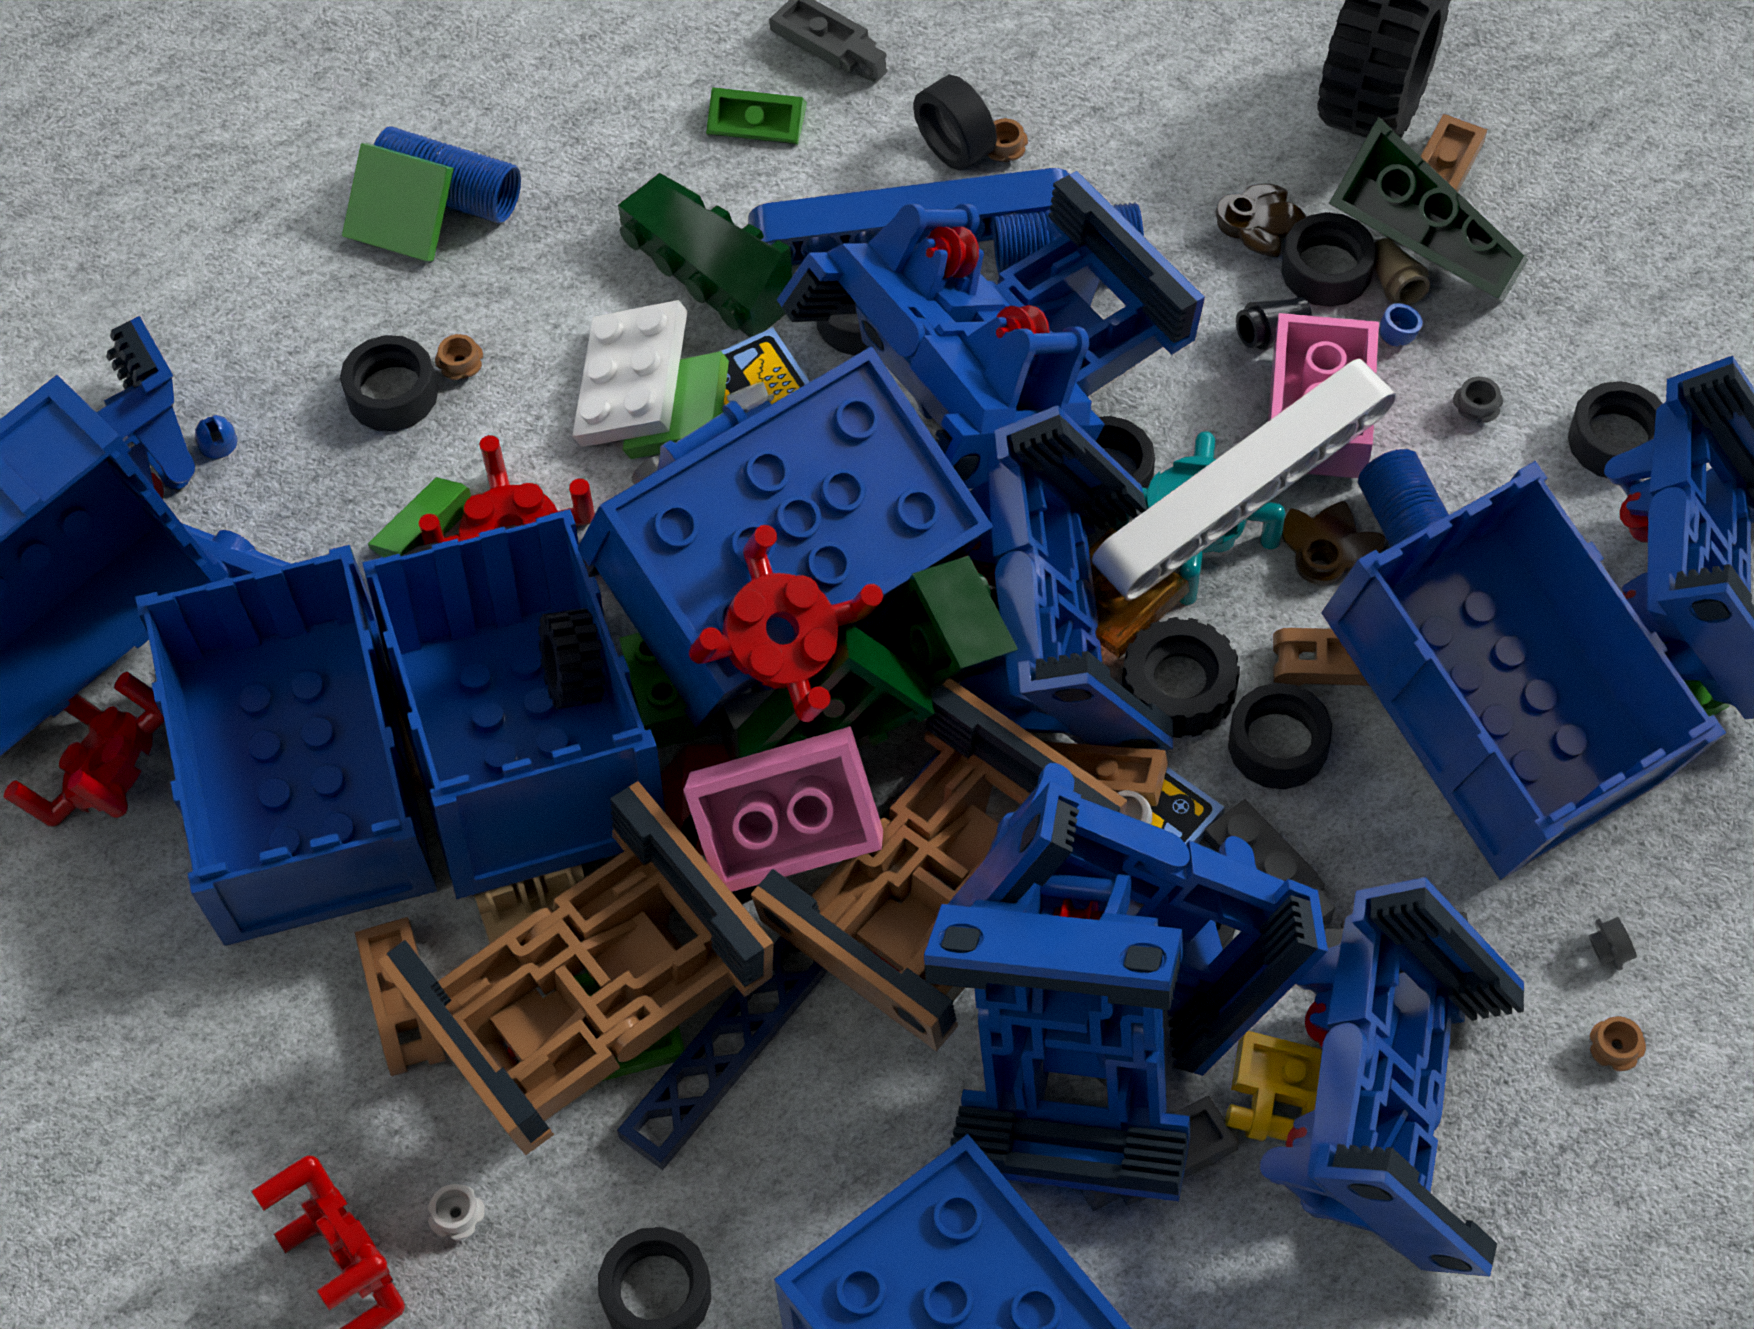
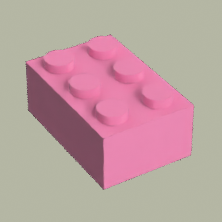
[1268,313,1379,478]
[684,726,883,892]

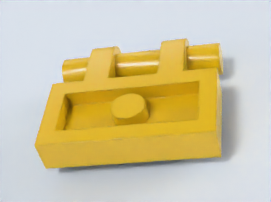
[1225,1031,1322,1141]

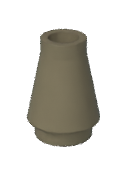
[1374,238,1430,306]

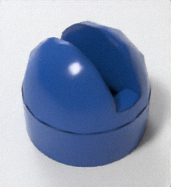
[1379,303,1423,347]
[195,415,238,459]

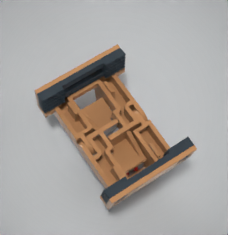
[751,678,1127,1052]
[377,781,774,1156]

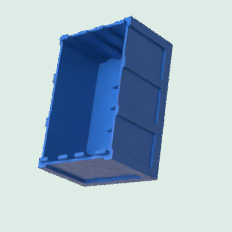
[577,346,993,728]
[0,375,228,756]
[1321,461,1726,880]
[362,509,666,900]
[135,545,438,946]
[774,1134,1132,1329]

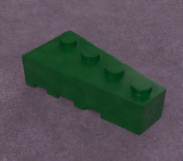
[873,556,1018,695]

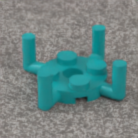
[1109,431,1285,605]

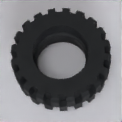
[1317,0,1451,138]

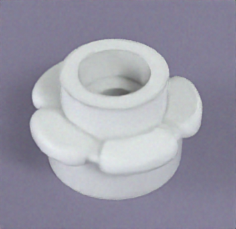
[726,382,774,414]
[428,1184,485,1240]

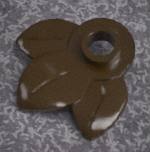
[1215,184,1307,257]
[1282,501,1385,585]

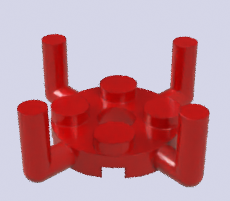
[419,435,595,544]
[689,525,883,722]
[3,671,165,827]
[251,1155,405,1329]

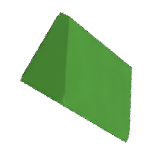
[706,87,807,145]
[368,477,471,558]

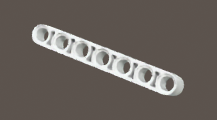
[1092,359,1397,600]

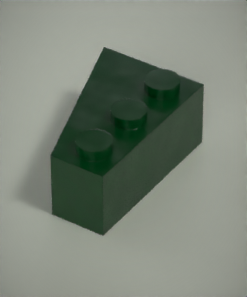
[738,624,934,758]

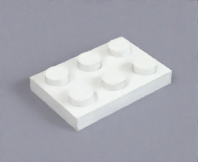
[572,300,687,447]

